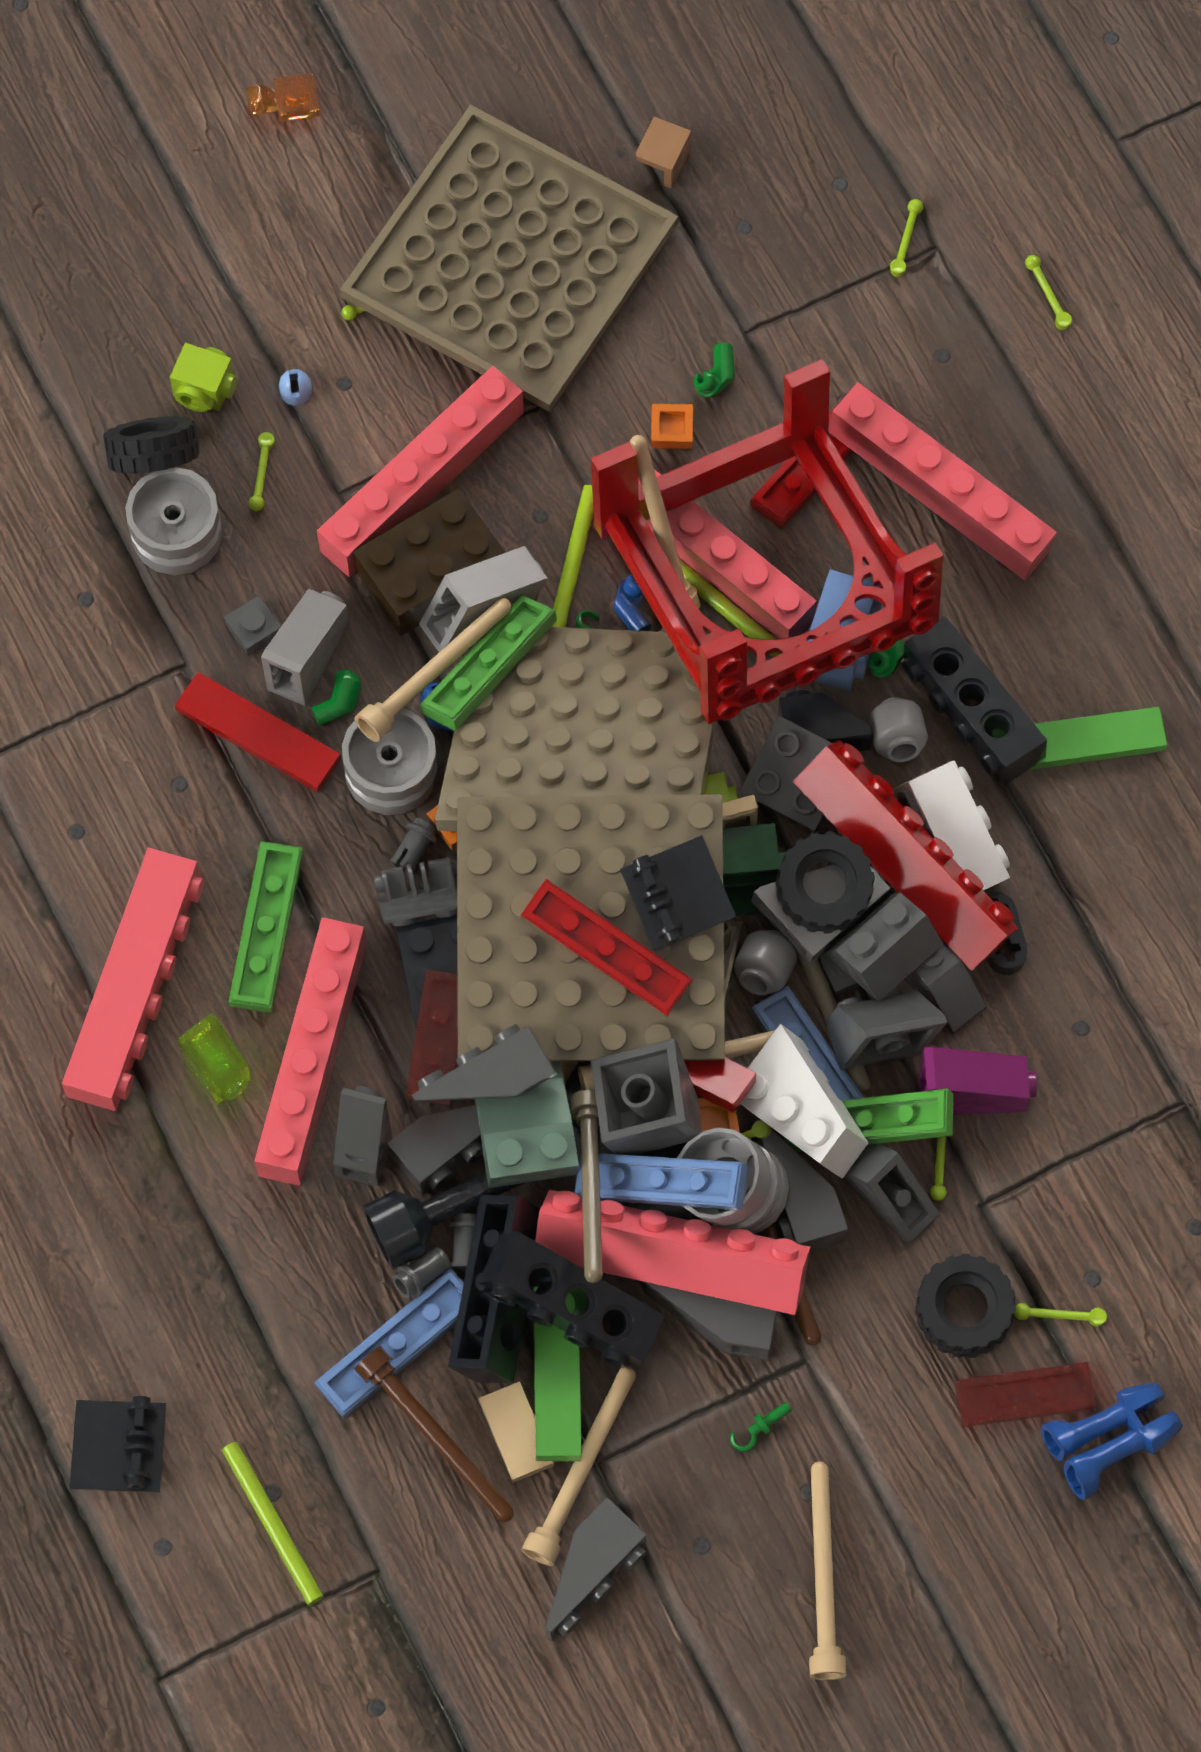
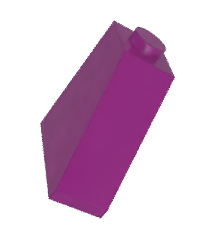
[919,1047,1037,1115]

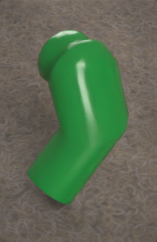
[693,343,735,398]
[868,639,904,678]
[311,669,362,726]

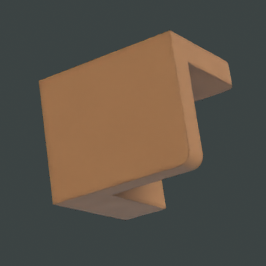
[636,117,691,189]

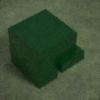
[723,823,786,916]

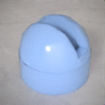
[278,369,312,405]

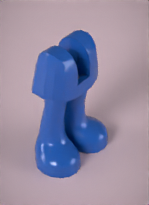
[1041,1383,1183,1500]

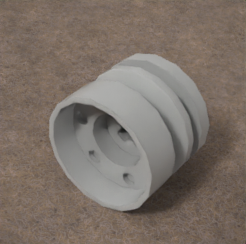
[677,1127,789,1234]

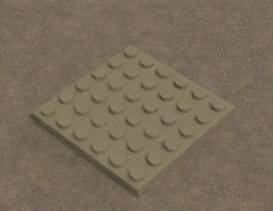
[340,104,678,412]
[435,627,716,832]
[457,794,725,1062]

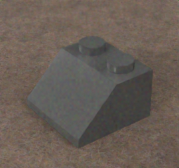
[825,893,943,1002]
[825,990,947,1070]
[591,1039,702,1156]

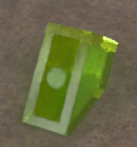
[177,1013,251,1105]

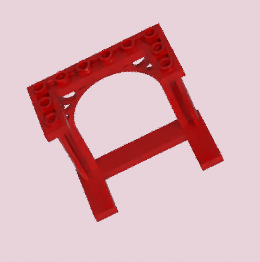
[591,359,944,725]

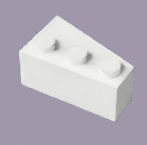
[893,760,1010,890]
[740,1023,868,1179]

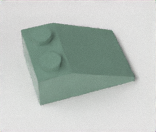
[475,1062,579,1188]

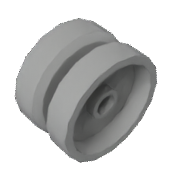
[125,467,223,575]
[342,708,438,815]

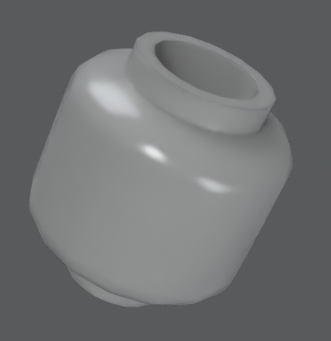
[868,697,928,762]
[734,930,797,995]

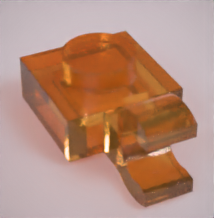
[247,73,319,121]

